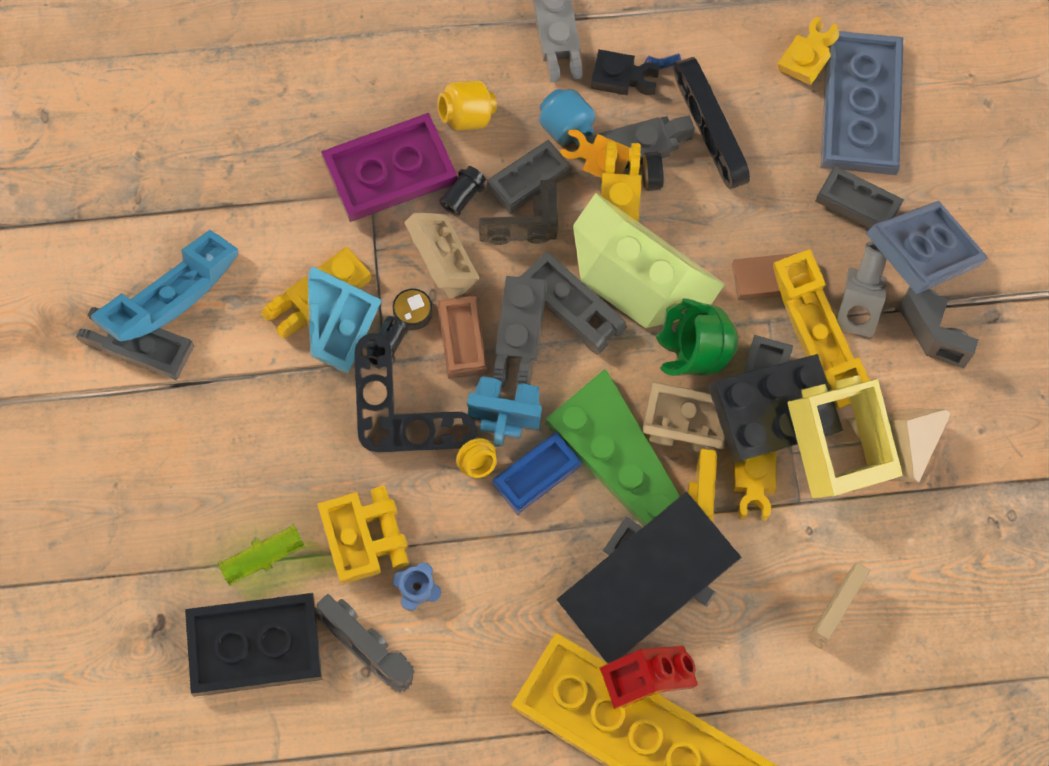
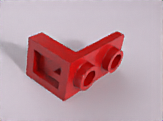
[600,646,698,709]

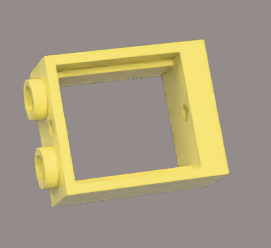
[787,375,903,498]

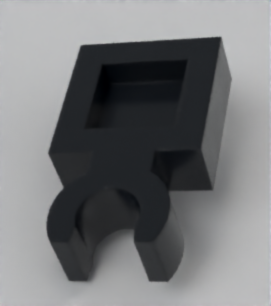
[591,49,660,96]

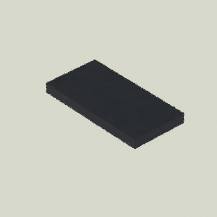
[556,491,742,663]

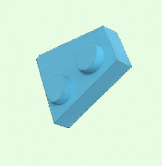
[308,266,382,374]

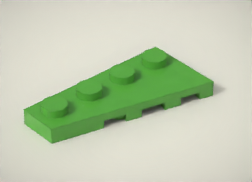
[545,369,680,527]

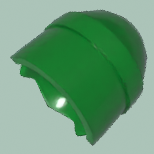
[656,298,738,376]

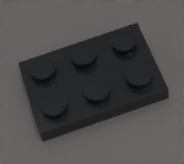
[708,354,843,463]
[185,593,323,697]

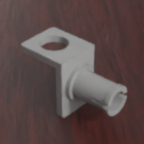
[836,242,887,338]

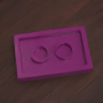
[321,113,458,222]

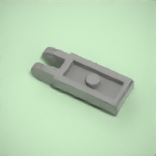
[533,0,582,82]

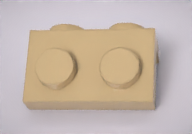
[643,381,725,452]

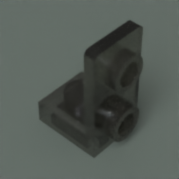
[479,180,558,245]

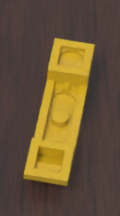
[773,249,870,410]

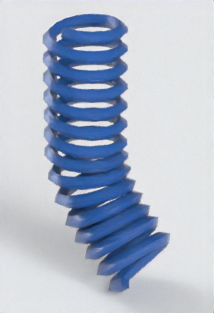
[644,53,681,69]

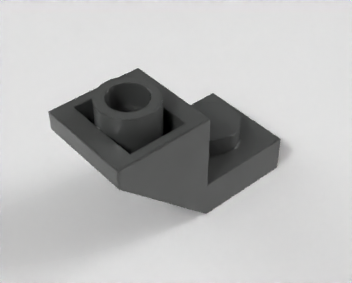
[899,286,979,368]

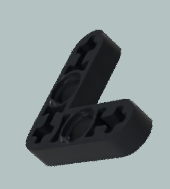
[354,333,477,452]

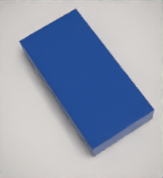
[492,432,582,515]

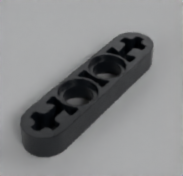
[673,57,750,189]

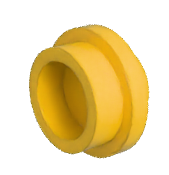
[456,438,497,478]

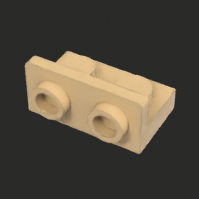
[404,213,480,299]

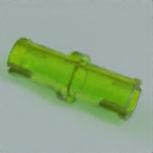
[218,523,306,586]

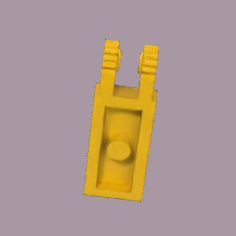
[601,142,642,222]
[261,246,372,339]

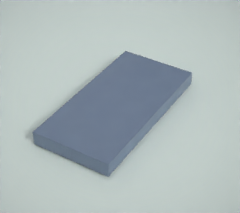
[821,31,903,175]

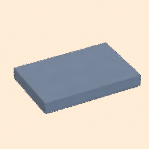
[866,201,988,294]

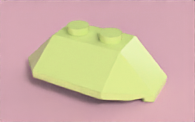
[573,192,725,328]

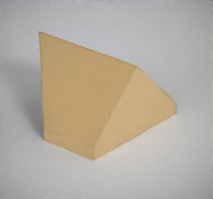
[846,408,951,483]

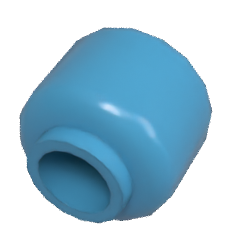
[539,89,596,146]

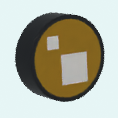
[643,151,664,191]
[392,288,433,330]

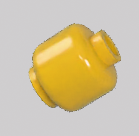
[437,80,497,131]

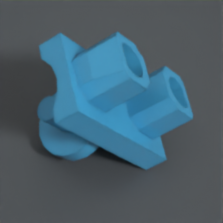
[467,377,542,447]

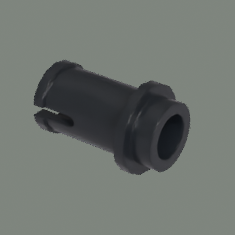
[439,166,486,217]
[365,316,409,370]

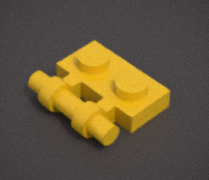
[317,486,409,585]

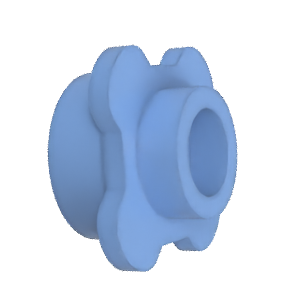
[393,563,441,611]

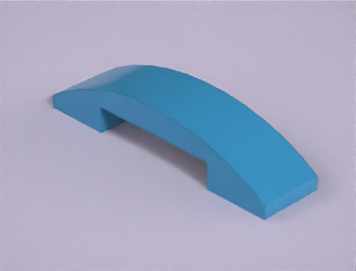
[91,230,238,341]

